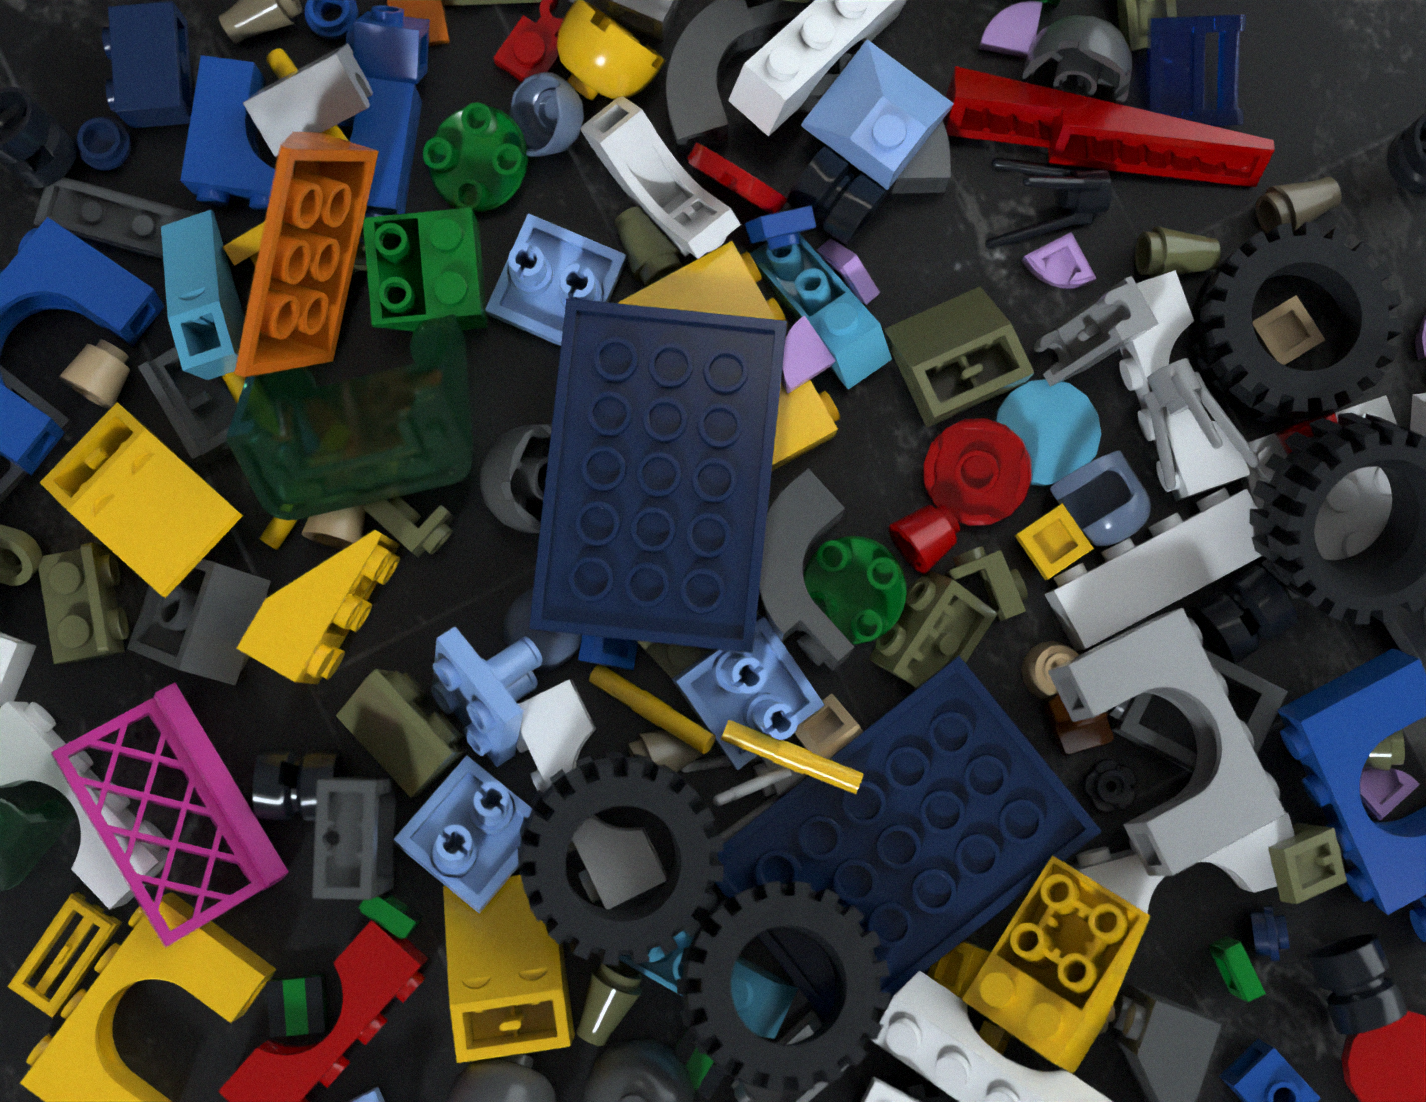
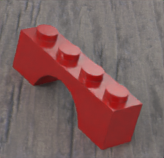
[218,920,429,1102]

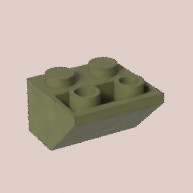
[882,287,1034,428]
[336,669,467,798]

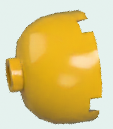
[556,0,666,101]

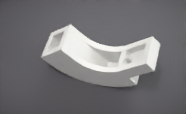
[580,96,741,259]

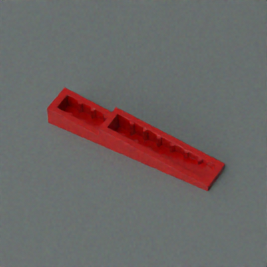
[944,66,1275,187]

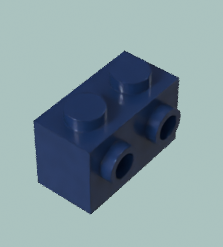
[102,1,193,129]

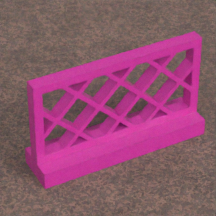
[51,682,289,948]

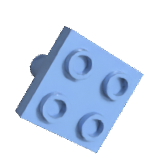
[485,213,627,346]
[671,615,825,770]
[431,627,542,767]
[393,755,532,913]

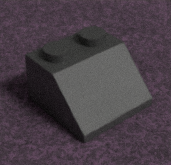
[127,559,271,685]
[1110,985,1222,1102]

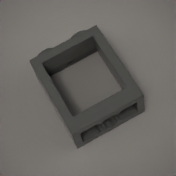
[1108,648,1288,772]
[312,776,398,900]

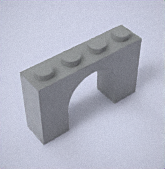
[1048,608,1286,876]

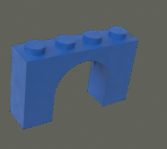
[180,55,422,218]
[0,217,165,475]
[1277,648,1426,915]

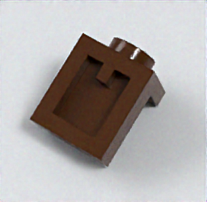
[1043,694,1114,756]

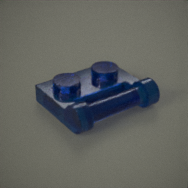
[1146,15,1246,126]

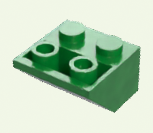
[363,207,488,333]

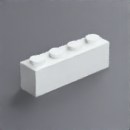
[1045,487,1264,651]

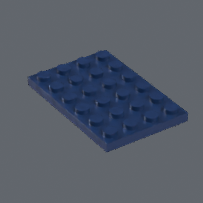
[529,298,787,653]
[714,655,1102,1020]

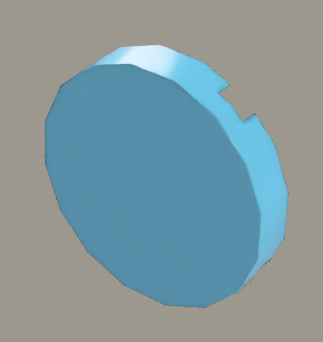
[994,379,1101,487]

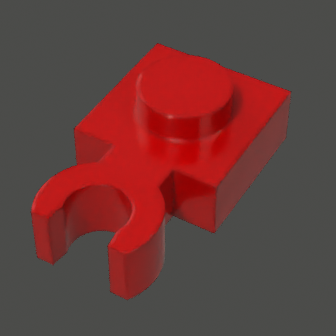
[493,0,564,82]

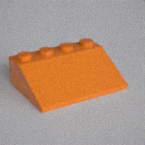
[234,132,379,377]

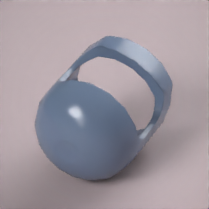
[1050,450,1151,547]

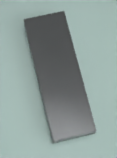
[33,177,199,261]

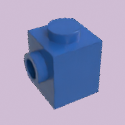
[346,5,430,84]
[1219,1039,1321,1102]

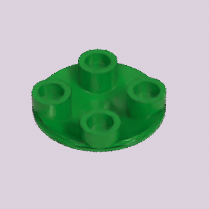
[423,102,528,212]
[803,536,907,644]

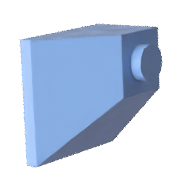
[801,39,954,191]

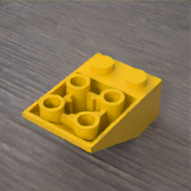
[40,402,243,598]
[236,530,400,685]
[961,855,1150,1074]
[443,874,575,1063]

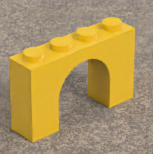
[618,241,840,472]
[20,892,277,1102]

